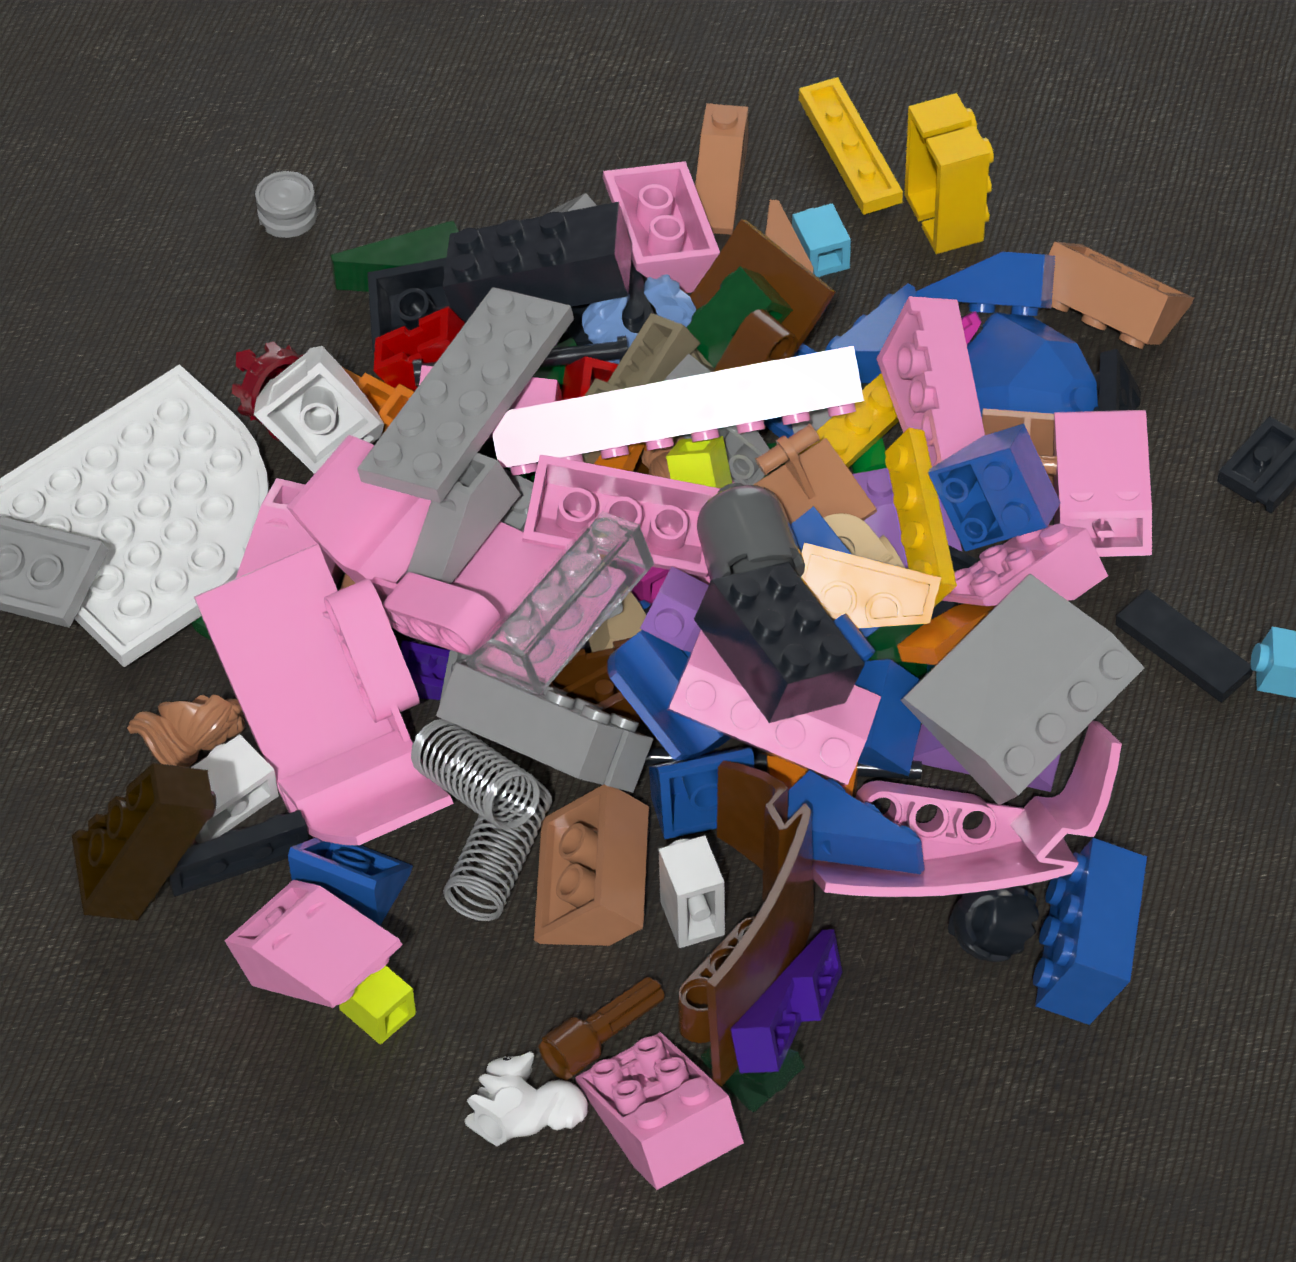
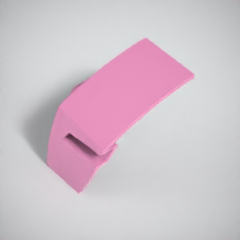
[286,435,623,683]
[194,544,454,845]
[813,721,1122,897]

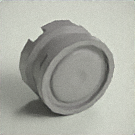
[255,171,317,238]

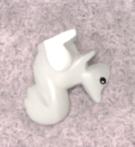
[465,1052,588,1147]

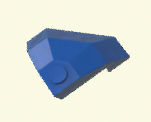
[967,313,1098,417]

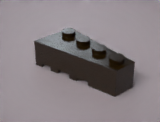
[72,763,217,921]

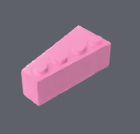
[877,296,985,467]

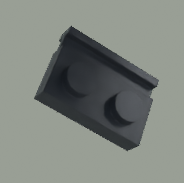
[1217,416,1296,514]

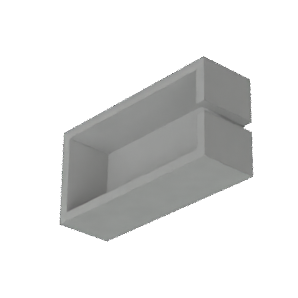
[436,660,653,793]

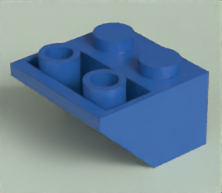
[928,424,1061,551]

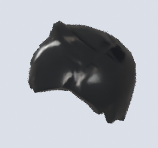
[948,886,1039,962]

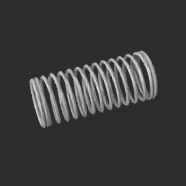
[411,719,540,830]
[443,775,552,921]

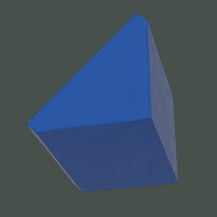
[855,659,921,776]
[288,838,413,926]

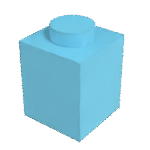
[792,203,851,277]
[1251,626,1296,698]

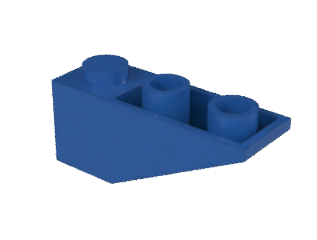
[916,252,1055,316]
[788,770,925,874]

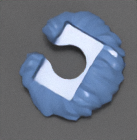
[582,274,696,364]

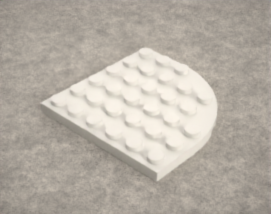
[0,364,269,667]

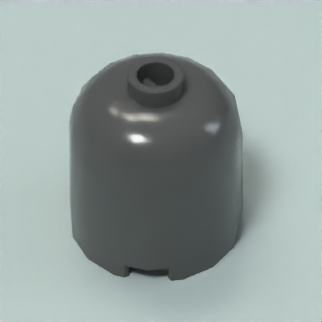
[697,483,805,581]

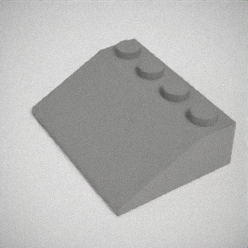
[901,574,1144,805]

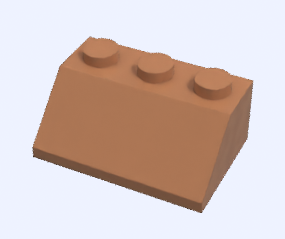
[1049,242,1194,349]
[534,784,649,946]

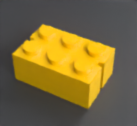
[904,93,994,254]

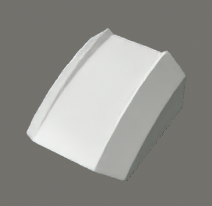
[254,346,384,474]

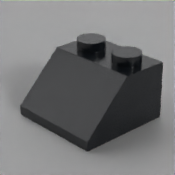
[367,257,450,353]

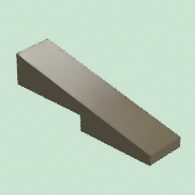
[582,313,700,464]

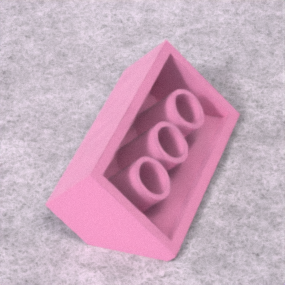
[522,454,720,577]
[667,630,881,785]

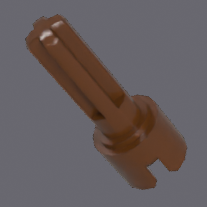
[538,977,665,1080]

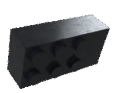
[443,202,632,323]

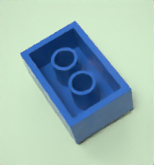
[1033,838,1147,1025]

